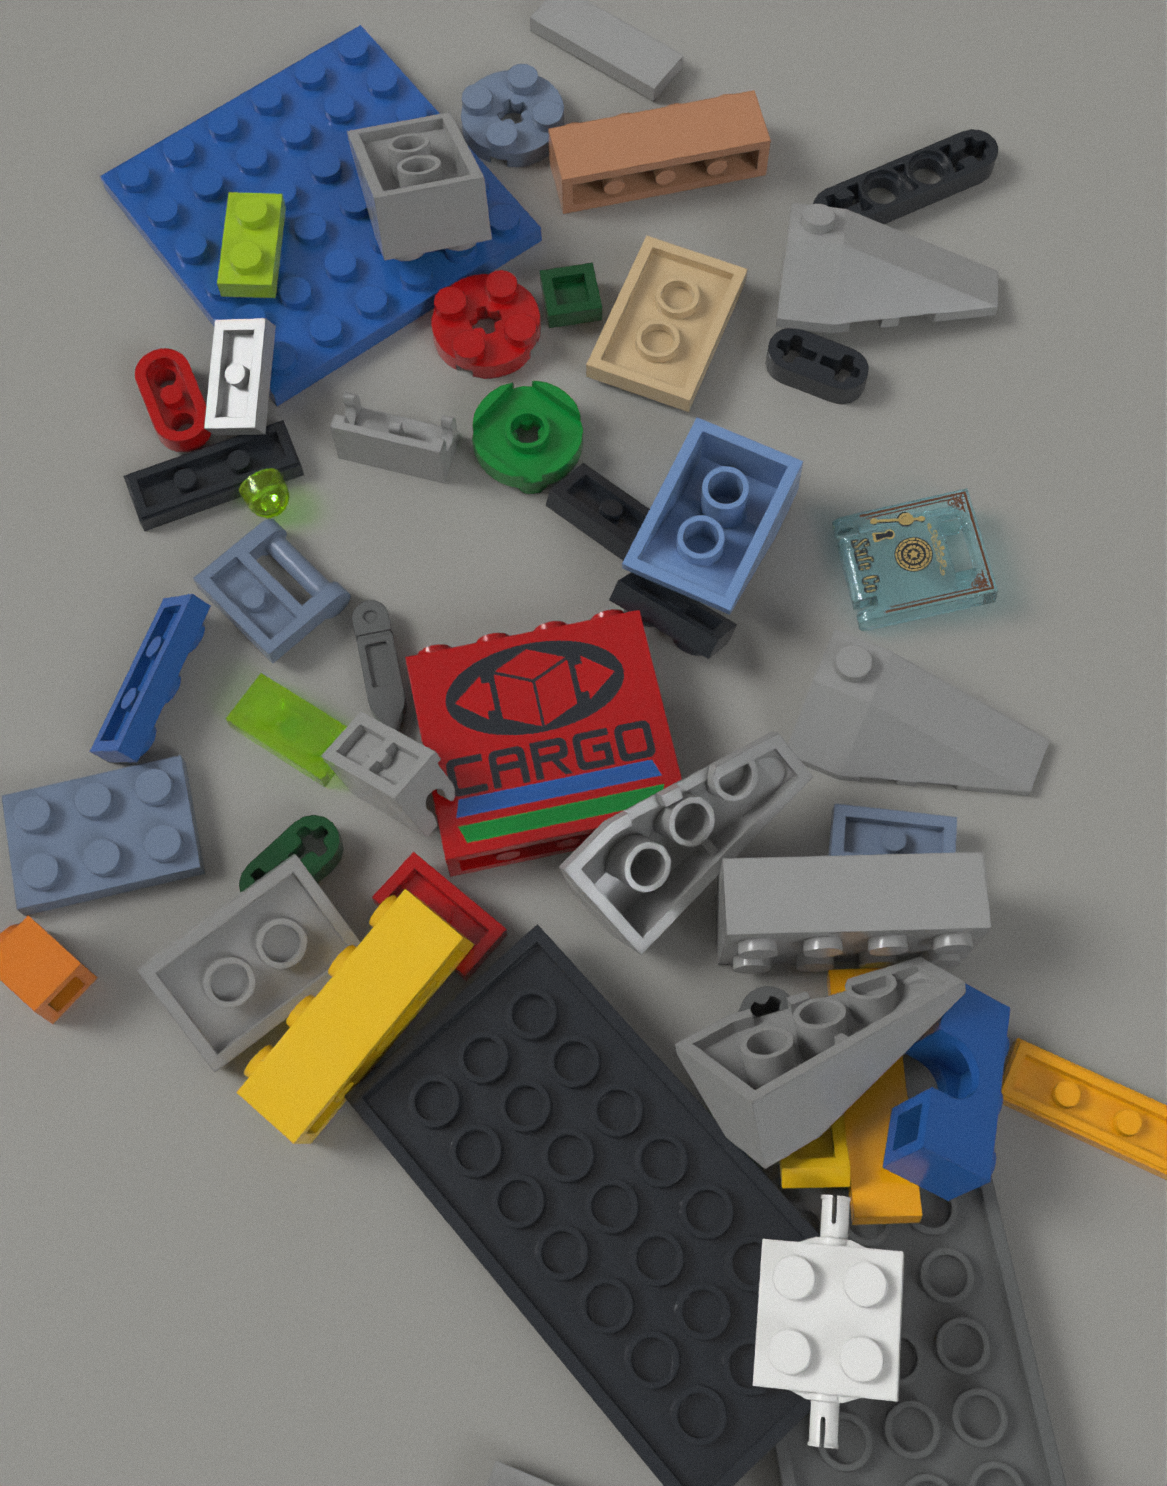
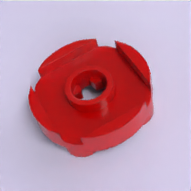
[431,270,541,379]

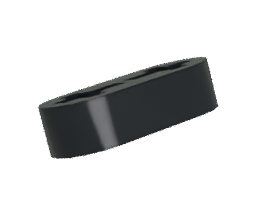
[765,328,869,404]

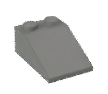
[347,112,492,261]

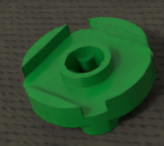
[472,381,584,494]

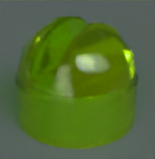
[239,468,290,519]

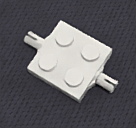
[753,1195,904,1449]

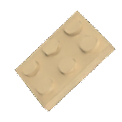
[586,235,748,412]

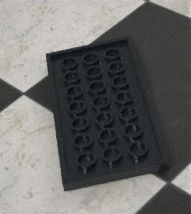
[344,924,820,1486]

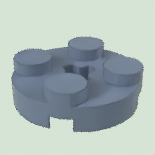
[461,64,564,167]

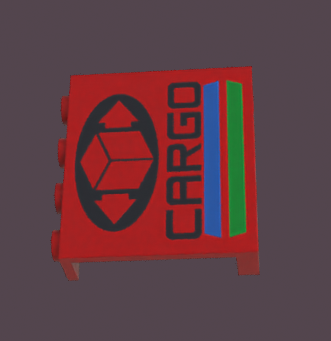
[405,609,682,877]

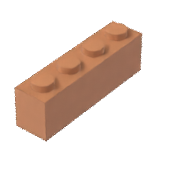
[548,90,771,214]

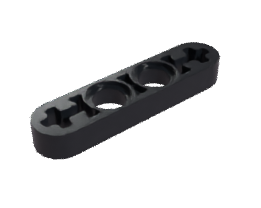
[813,129,998,224]

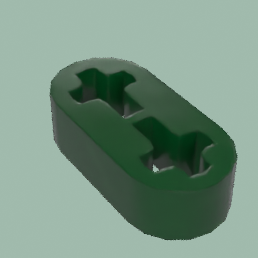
[239,815,344,893]

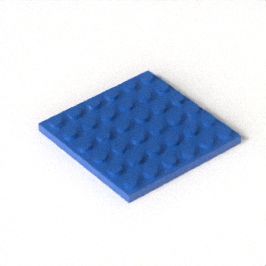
[100,25,542,407]

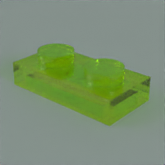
[225,673,347,787]

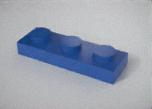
[89,594,211,763]

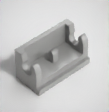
[330,392,461,484]
[321,712,455,838]

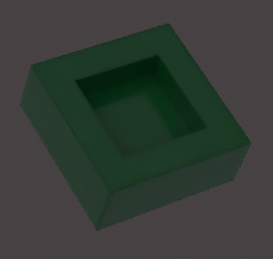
[539,262,602,328]

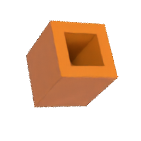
[0,915,98,1024]

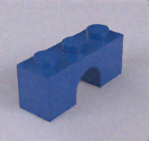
[882,983,1010,1201]

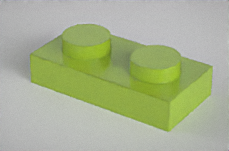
[217,192,286,298]

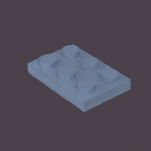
[2,755,205,916]

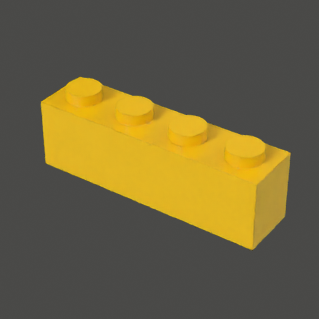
[236,889,475,1144]

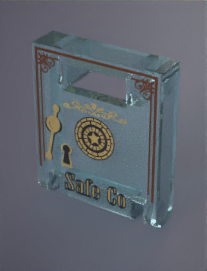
[832,488,998,631]

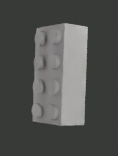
[714,852,992,974]

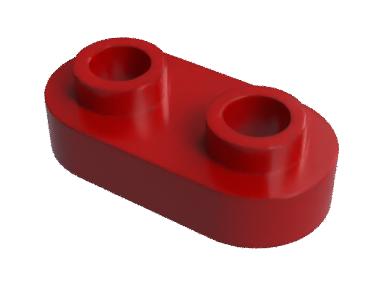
[135,348,212,452]

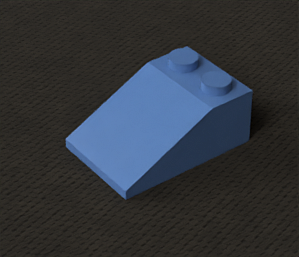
[622,417,803,615]

